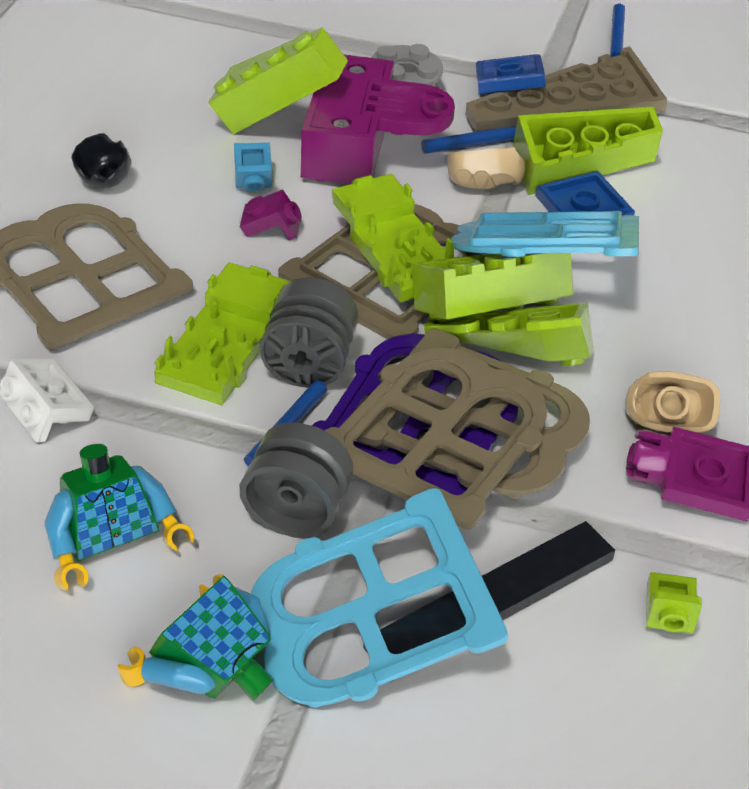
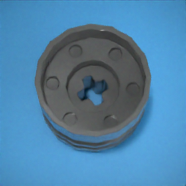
[260,277,358,388]

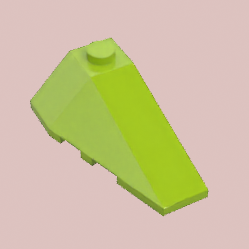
[424,302,593,366]

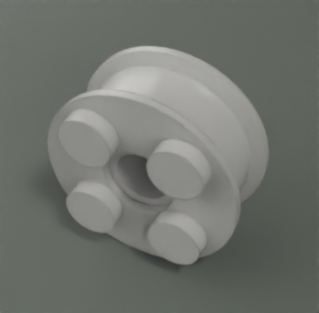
[371,44,443,88]

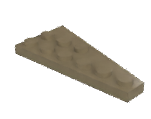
[465,46,667,132]

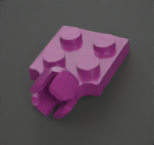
[625,426,749,522]

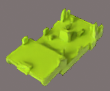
[332,173,458,303]
[154,262,291,406]

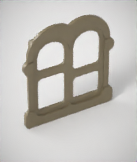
[0,203,193,349]
[278,204,487,339]
[356,328,590,499]
[325,347,547,529]

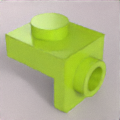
[646,572,702,634]

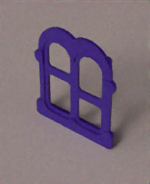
[312,334,518,495]

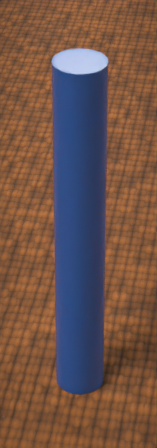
[610,3,625,58]
[421,126,516,154]
[244,380,327,467]

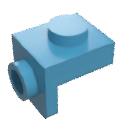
[234,143,272,191]

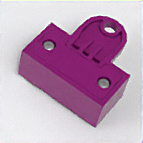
[300,54,455,184]

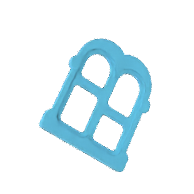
[451,211,639,257]
[251,488,508,708]

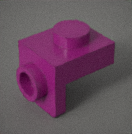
[239,189,302,240]

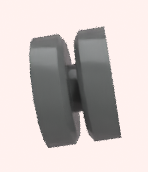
[239,422,353,538]

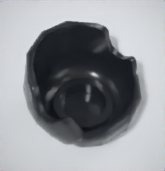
[71,133,132,189]

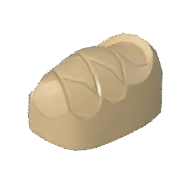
[447,147,525,190]
[625,371,720,433]

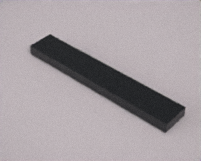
[363,521,615,681]

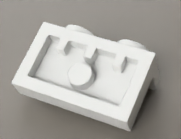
[0,359,94,442]

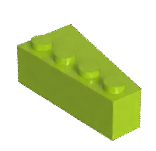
[208,27,348,135]
[513,107,663,195]
[412,253,573,320]

